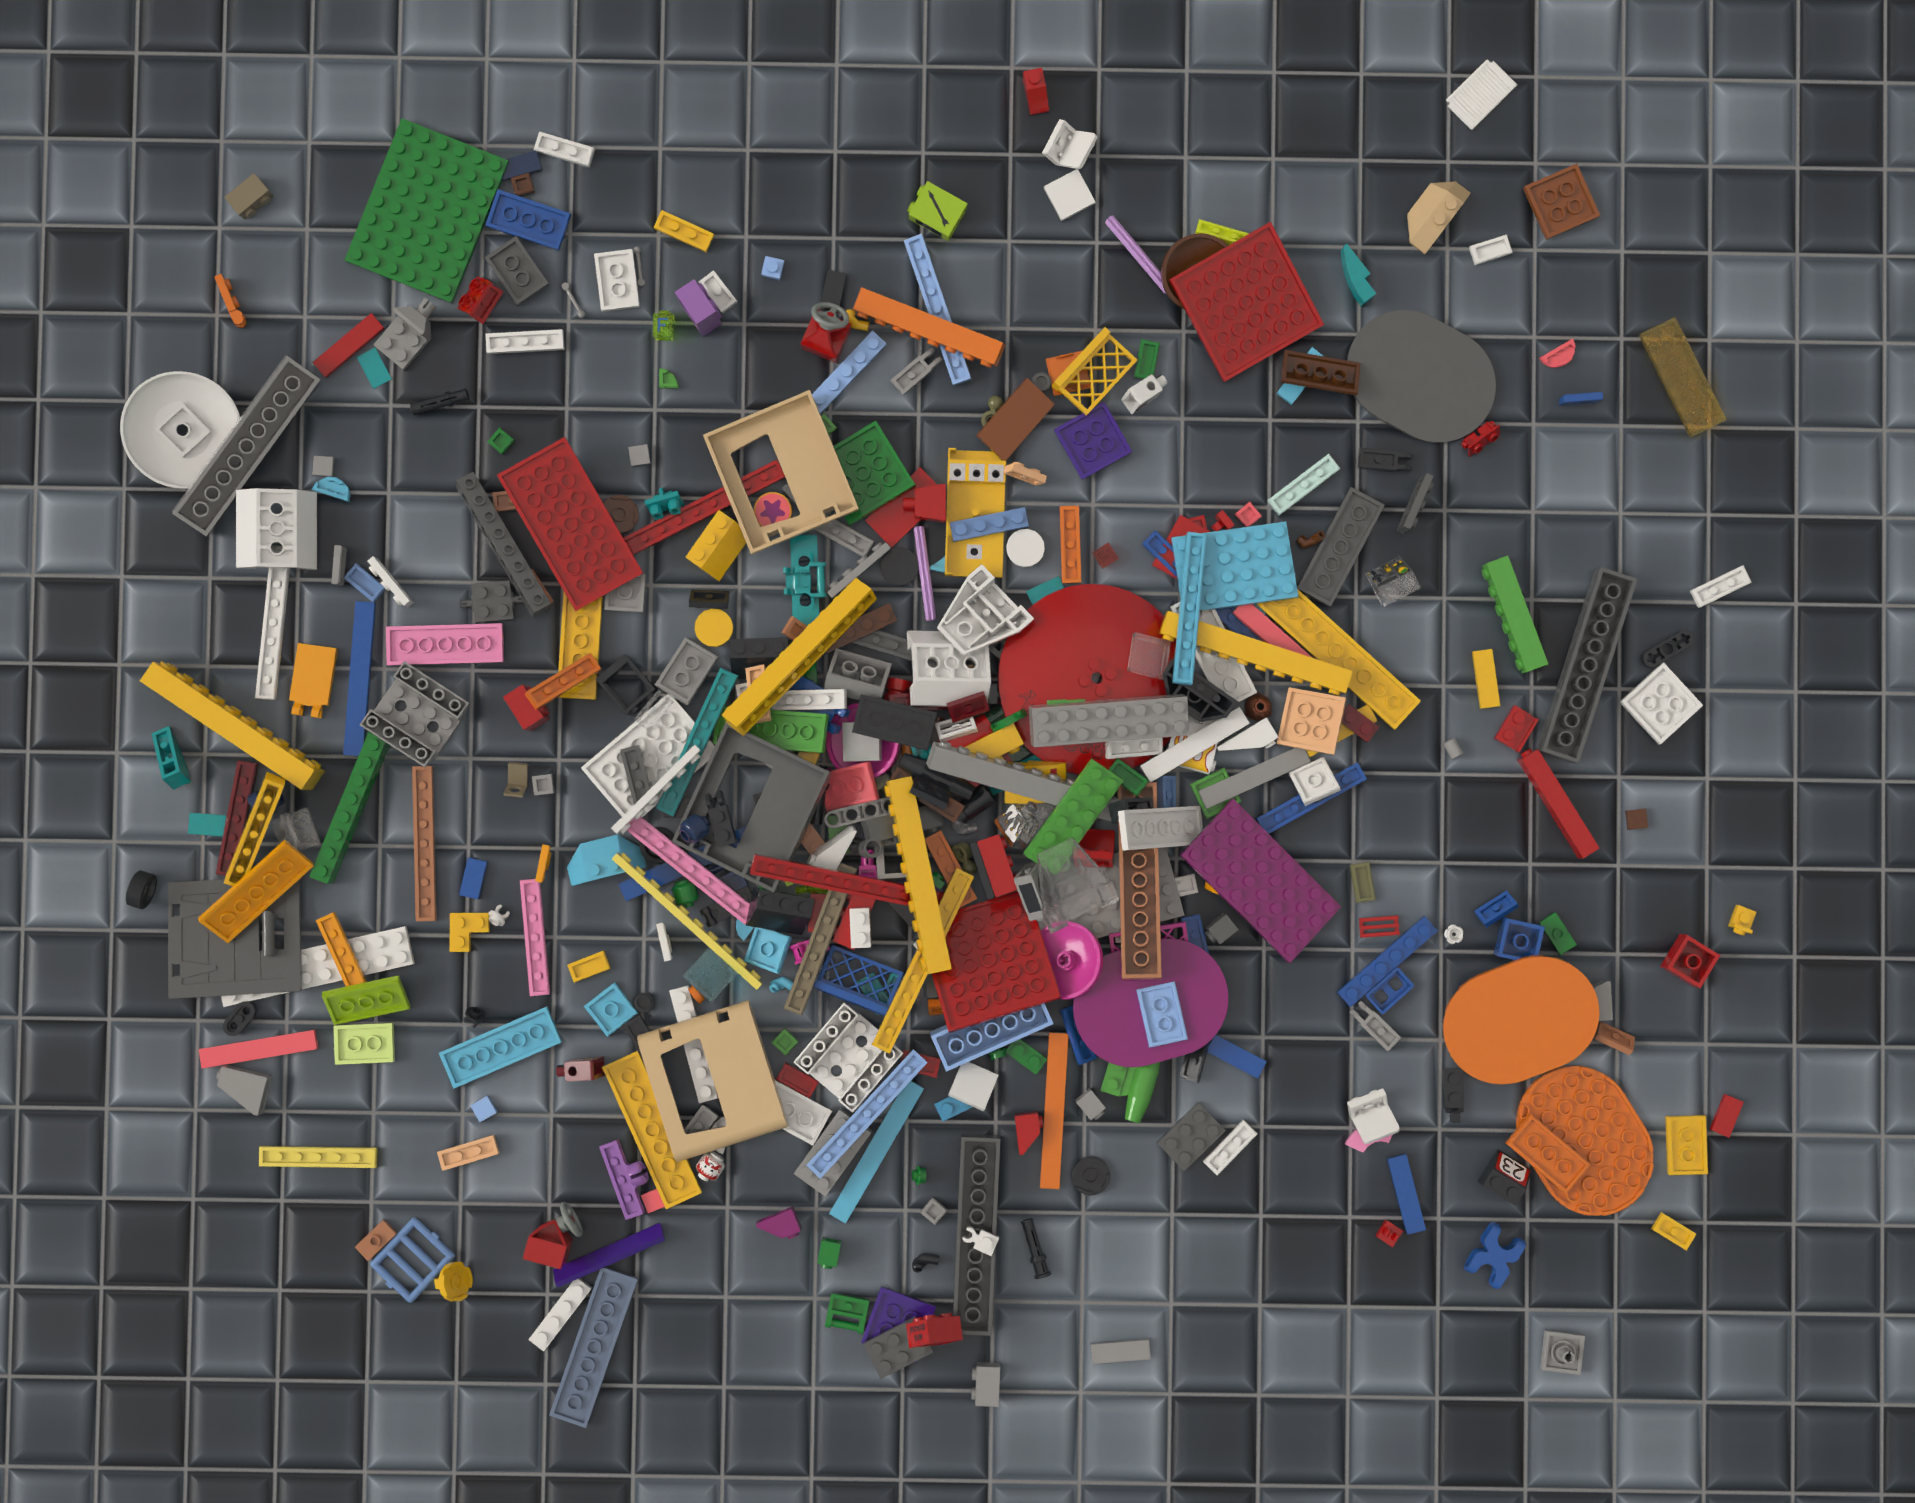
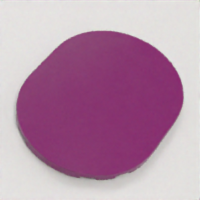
[1073,939,1228,1067]

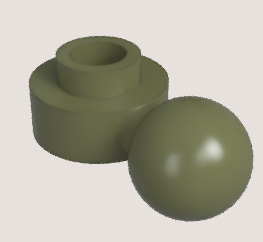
[981,395,1003,427]
[952,841,977,875]

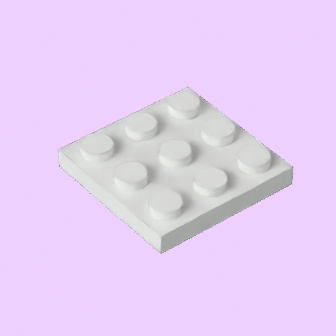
[1620,663,1703,745]

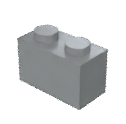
[971,1362,1000,1407]

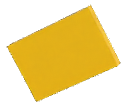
[1665,1115,1708,1175]

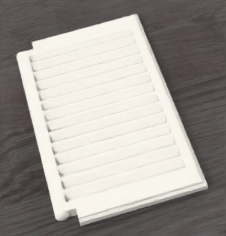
[1446,59,1517,130]

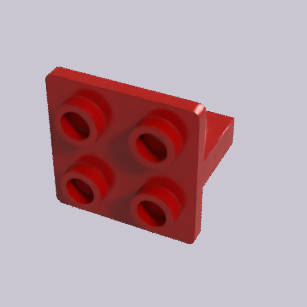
[457,276,503,324]

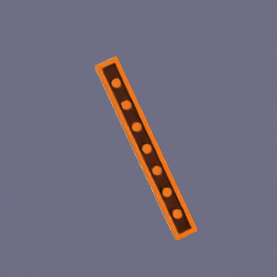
[853,287,1006,368]

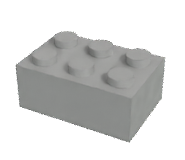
[824,648,892,700]

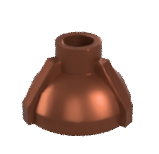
[1244,692,1272,721]

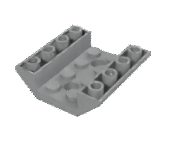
[359,661,470,767]

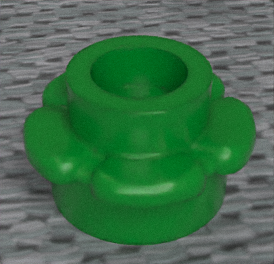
[988,1047,1007,1060]
[912,1166,926,1185]

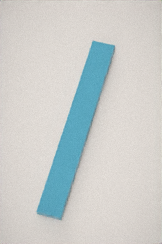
[1172,532,1207,686]
[829,1081,924,1224]

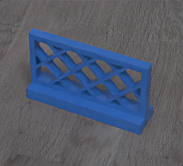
[814,945,904,1017]

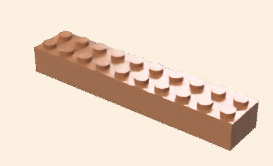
[1118,782,1162,980]

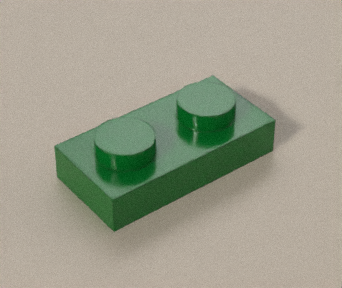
[1005,1039,1047,1075]

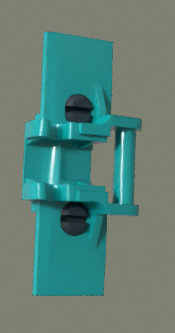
[783,535,827,626]

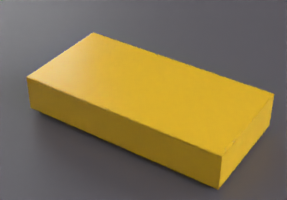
[567,951,611,983]

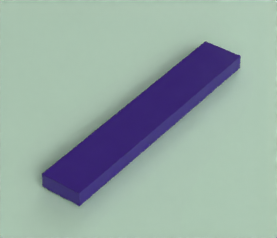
[553,1223,665,1287]

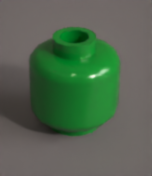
[671,879,699,908]

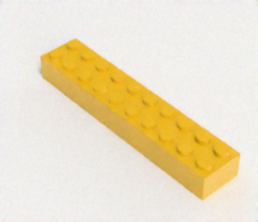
[140,661,325,790]

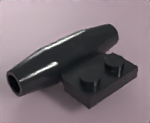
[898,753,975,810]

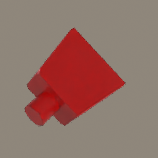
[903,484,946,523]

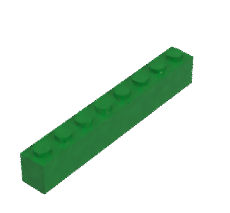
[309,732,390,884]

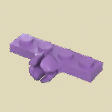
[599,1139,649,1220]

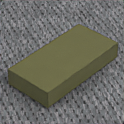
[1349,862,1376,903]

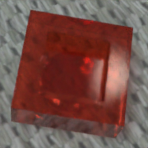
[1092,542,1119,569]

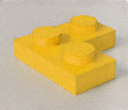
[450,913,490,952]

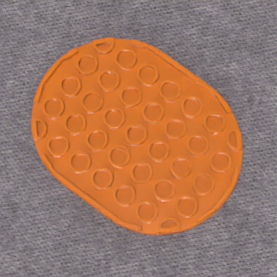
[1443,955,1599,1084]
[1516,1065,1654,1216]

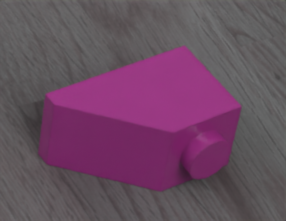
[756,1206,802,1239]

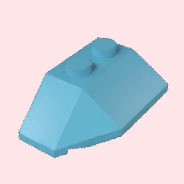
[567,834,647,886]

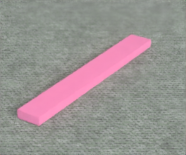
[627,817,750,925]

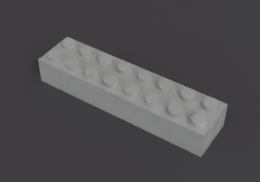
[1029,694,1189,747]

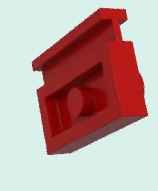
[1494,705,1539,753]

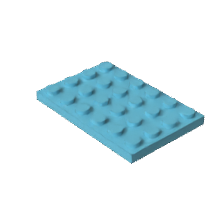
[1171,521,1298,612]

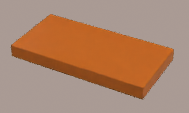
[1505,1114,1591,1194]

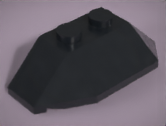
[1163,657,1238,722]

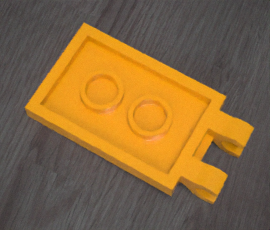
[289,643,338,719]

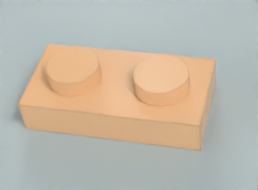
[1003,462,1047,486]

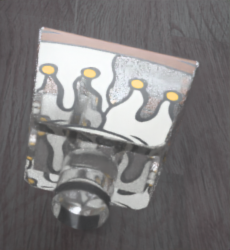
[994,801,1039,849]

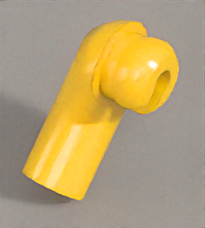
[846,309,869,331]

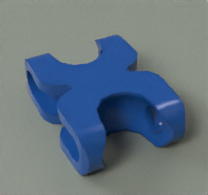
[1464,1222,1526,1289]

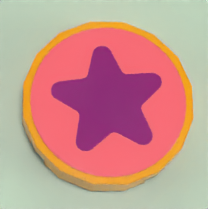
[754,492,792,527]

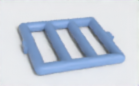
[370,1217,455,1303]

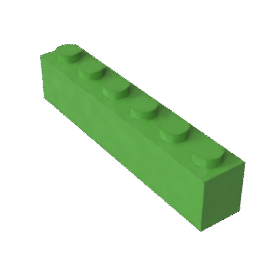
[1481,556,1548,673]

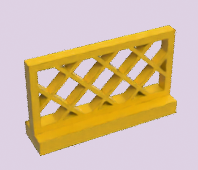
[1052,327,1137,416]

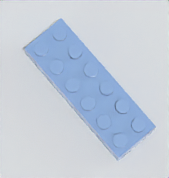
[930,1004,1053,1072]

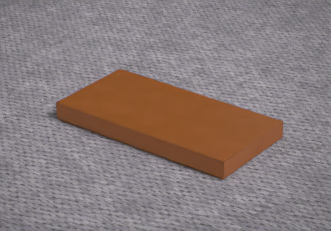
[976,378,1055,461]

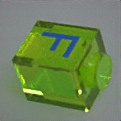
[653,310,675,341]

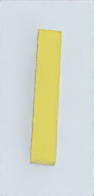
[259,1146,378,1168]

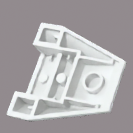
[937,564,1034,656]

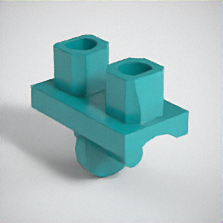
[645,487,684,520]

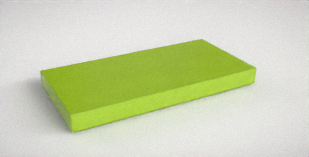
[322,975,410,1025]

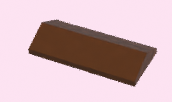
[1281,350,1361,396]

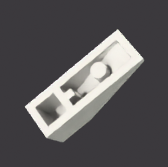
[1216,718,1279,751]
[806,824,857,870]

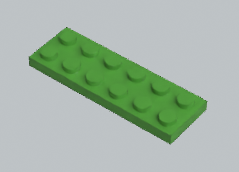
[713,706,829,754]
[1023,758,1124,875]

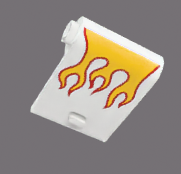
[1166,715,1218,775]

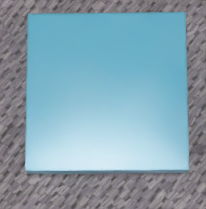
[744,927,792,974]
[584,982,639,1037]

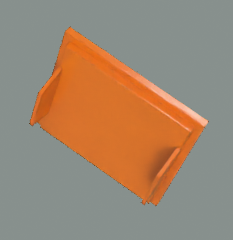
[1045,351,1090,396]

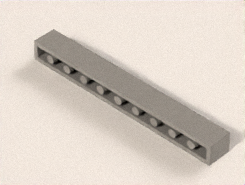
[926,741,1119,821]

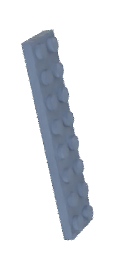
[549,1267,639,1428]

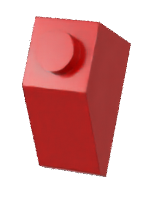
[1022,67,1049,116]
[1014,1111,1043,1155]

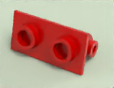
[1461,421,1500,457]

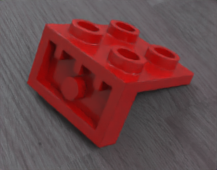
[1073,829,1115,868]

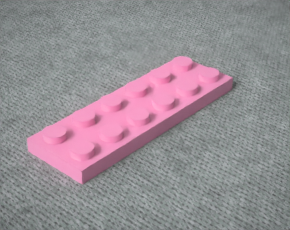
[386,623,504,666]

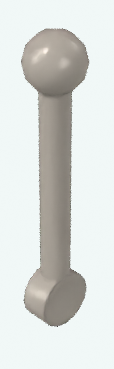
[633,246,645,287]
[562,282,585,318]

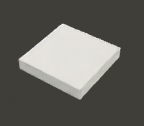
[1044,169,1096,222]
[1289,757,1341,806]
[948,1062,999,1111]

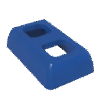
[1366,968,1414,1014]

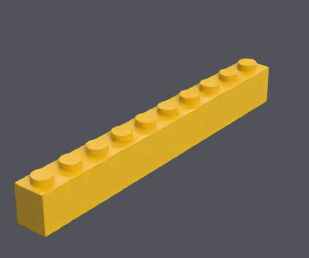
[722,578,877,736]
[1159,611,1353,696]
[884,776,952,974]

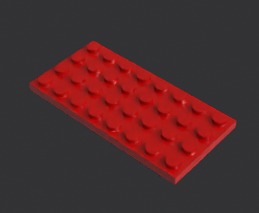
[497,437,643,611]

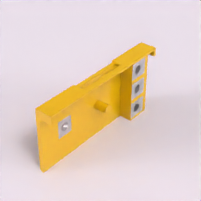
[945,448,1006,578]

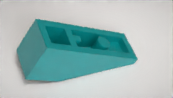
[151,726,191,790]

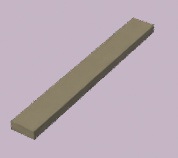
[784,863,858,1015]

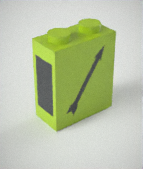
[907,181,968,241]

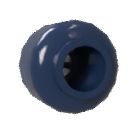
[679,814,709,843]

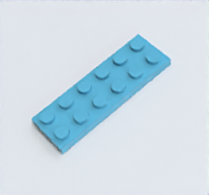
[439,1006,562,1089]

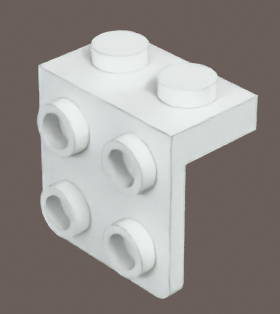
[1042,119,1097,169]
[1347,1088,1400,1144]

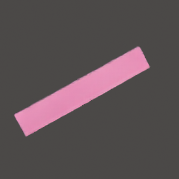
[520,879,550,996]

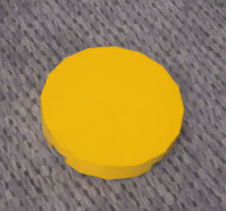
[695,608,733,647]

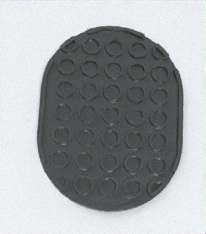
[1347,310,1496,443]

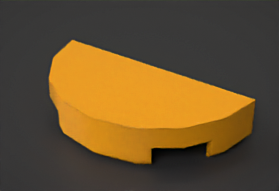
[535,844,551,883]

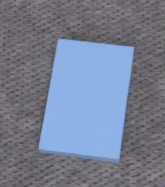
[1136,981,1188,1048]

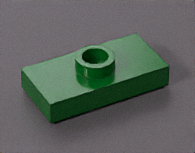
[1538,912,1577,955]

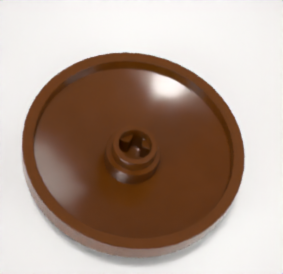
[1161,233,1228,310]

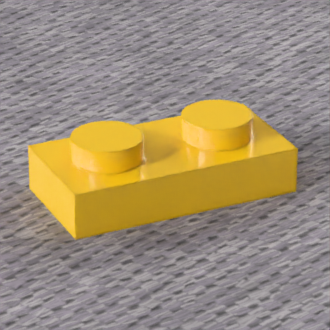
[1651,1212,1696,1251]

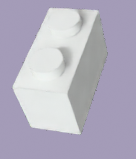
[849,907,872,948]

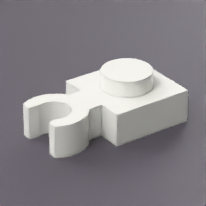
[962,1226,999,1256]

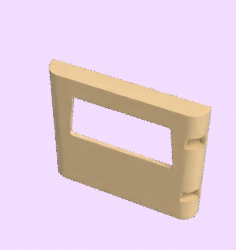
[703,390,859,555]
[637,1000,789,1162]

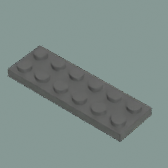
[1297,487,1385,607]

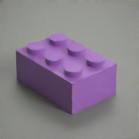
[675,279,722,337]

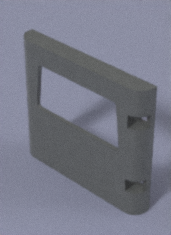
[672,722,831,893]

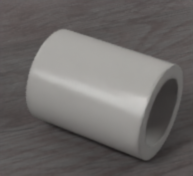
[1443,737,1463,759]

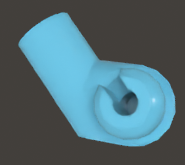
[769,976,794,993]

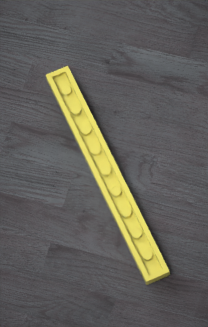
[612,852,762,990]

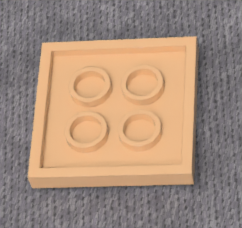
[1277,687,1347,755]

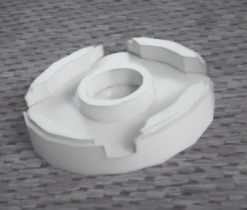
[1006,529,1045,568]

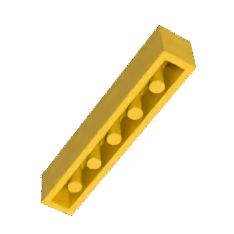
[224,772,286,886]

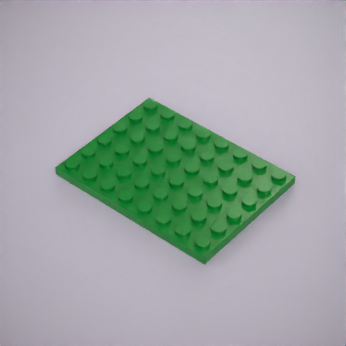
[345,118,509,304]

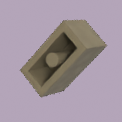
[224,173,274,220]

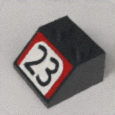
[1478,1149,1531,1206]

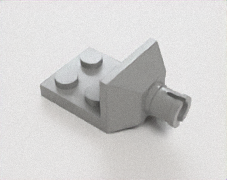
[374,298,437,371]

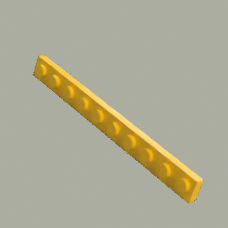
[871,868,974,1054]

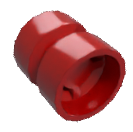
[884,677,912,701]

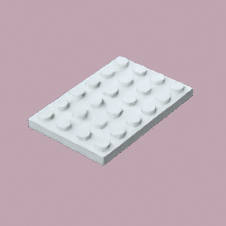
[581,694,715,818]

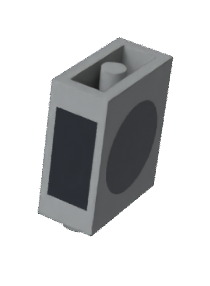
[1014,862,1057,921]

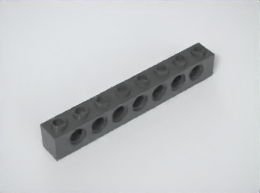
[456,472,551,618]

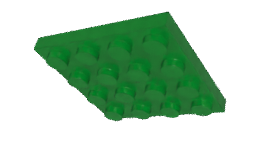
[834,421,916,526]

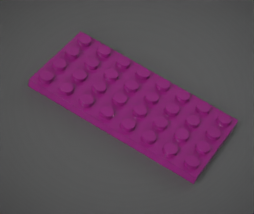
[1180,799,1341,963]

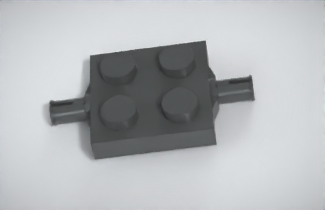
[460,580,524,622]

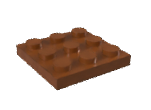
[1523,164,1601,240]

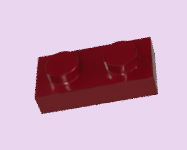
[946,691,990,723]
[1341,704,1379,743]

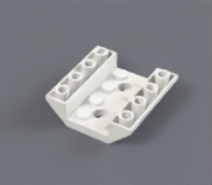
[236,488,317,570]
[907,631,991,707]
[794,1003,903,1113]

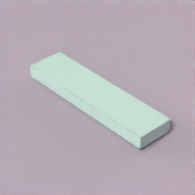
[1267,454,1340,516]

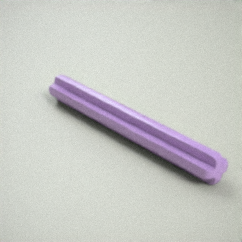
[1105,215,1166,293]
[914,526,936,621]

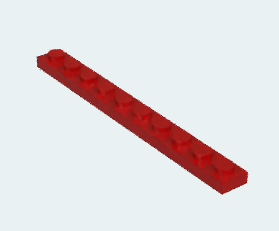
[623,460,786,555]
[750,854,944,906]

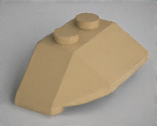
[1407,181,1471,254]

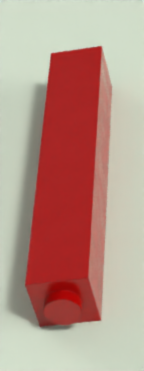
[1517,748,1600,858]

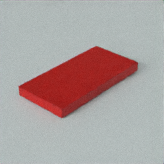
[865,467,947,548]

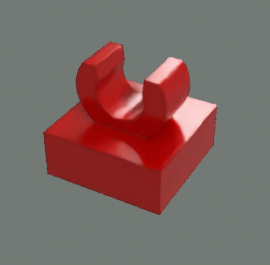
[1211,510,1235,531]
[1375,1219,1403,1247]

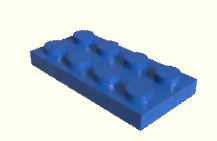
[485,189,572,251]

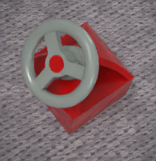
[800,302,852,364]
[523,1202,583,1269]

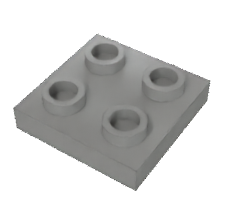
[1540,1329,1585,1375]

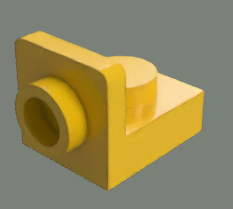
[1728,905,1757,936]

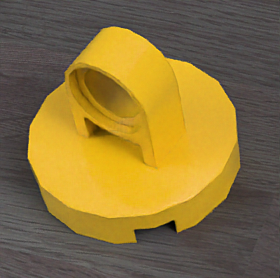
[434,1262,473,1302]

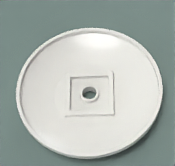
[120,371,240,489]

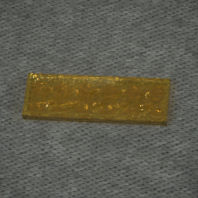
[1639,317,1727,438]

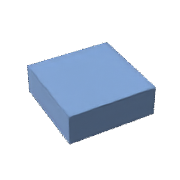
[470,1095,498,1122]

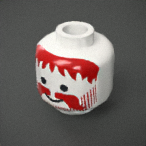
[696,1151,725,1182]

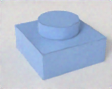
[761,256,785,280]

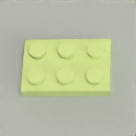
[334,1022,395,1065]

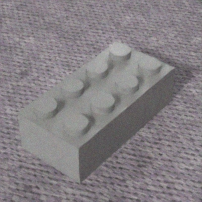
[794,1107,872,1197]

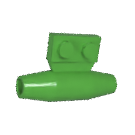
[1100,1062,1160,1124]

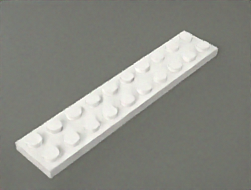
[221,926,415,1007]

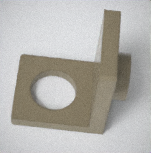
[504,762,528,798]

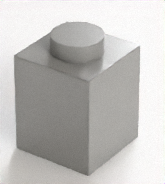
[1075,1088,1106,1120]

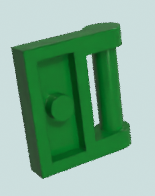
[825,1292,870,1334]

